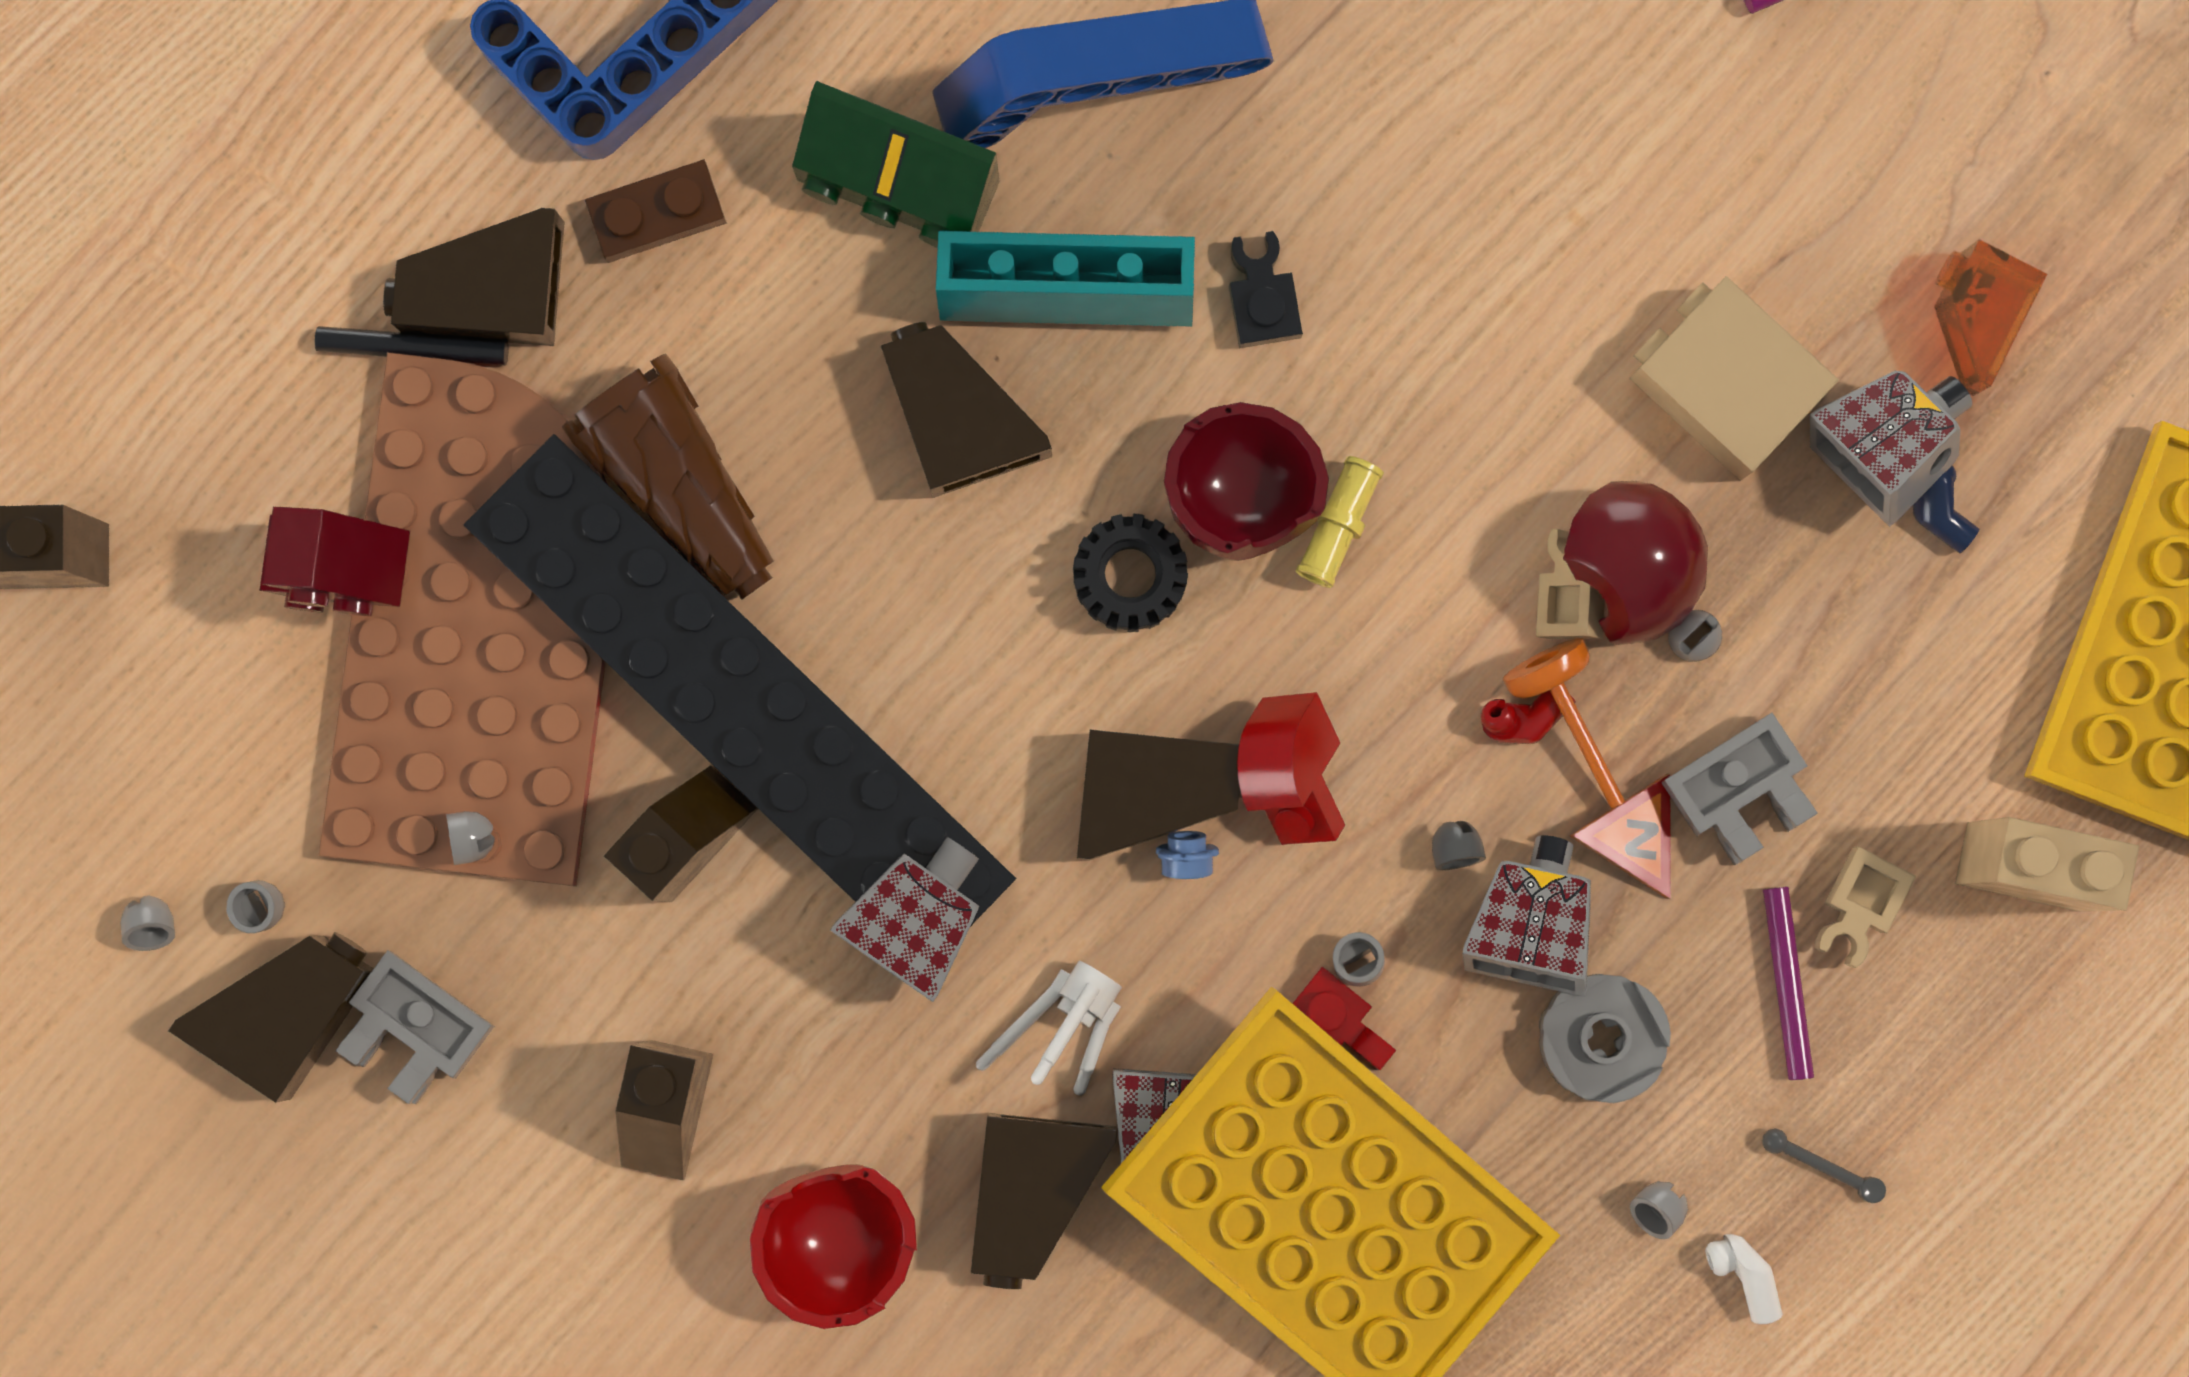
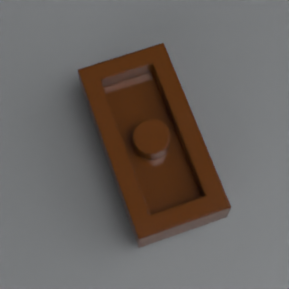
[585,159,727,263]

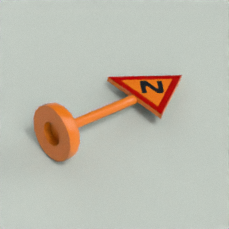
[1503,638,1671,899]

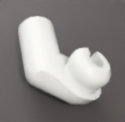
[1705,1234,1783,1324]

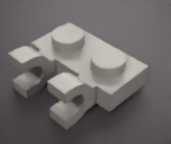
[1662,713,1818,866]
[335,950,495,1104]

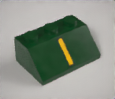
[792,81,1000,248]

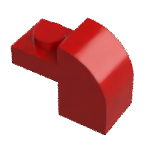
[1237,692,1345,845]

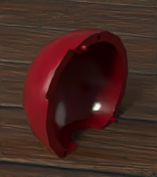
[1163,402,1329,561]
[1563,481,1708,645]

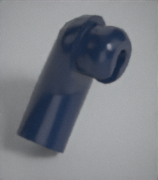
[1913,465,1980,554]

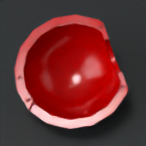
[750,1164,917,1329]

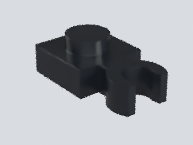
[1229,231,1303,349]

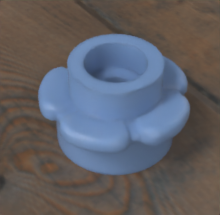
[1156,831,1219,879]

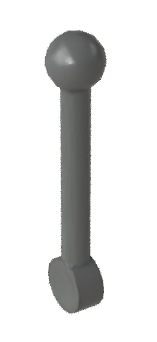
[1762,1128,1886,1203]

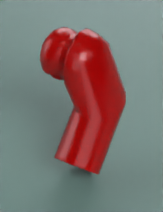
[1480,690,1576,744]

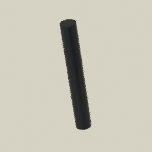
[315,326,509,366]

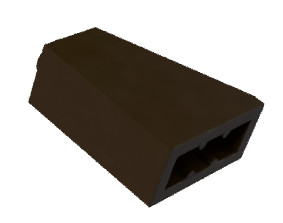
[383,208,565,346]
[881,322,1052,498]
[0,505,109,589]
[1077,730,1242,861]
[604,765,758,902]
[168,932,373,1103]
[616,1040,713,1180]
[971,1113,1117,1289]

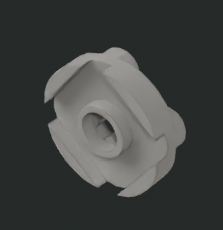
[1539,974,1671,1103]

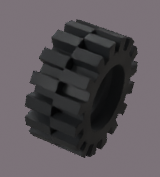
[1073,513,1188,632]

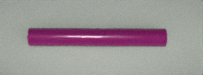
[1763,886,1814,1080]

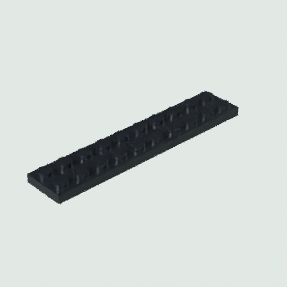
[463,434,1017,927]

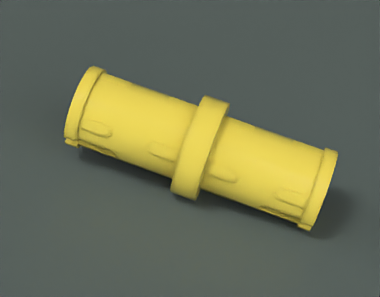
[1295,456,1384,588]

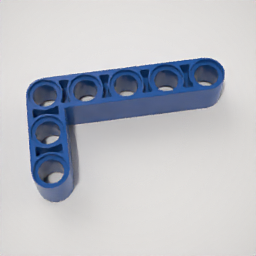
[470,0,778,160]
[932,0,1274,148]

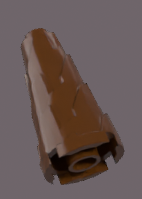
[562,354,774,600]

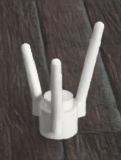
[976,960,1122,1096]

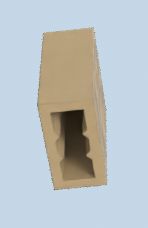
[1630,276,1839,481]
[1955,817,2139,912]

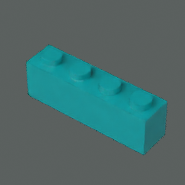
[936,231,1195,327]

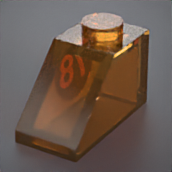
[1934,239,2047,396]

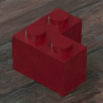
[259,506,410,616]

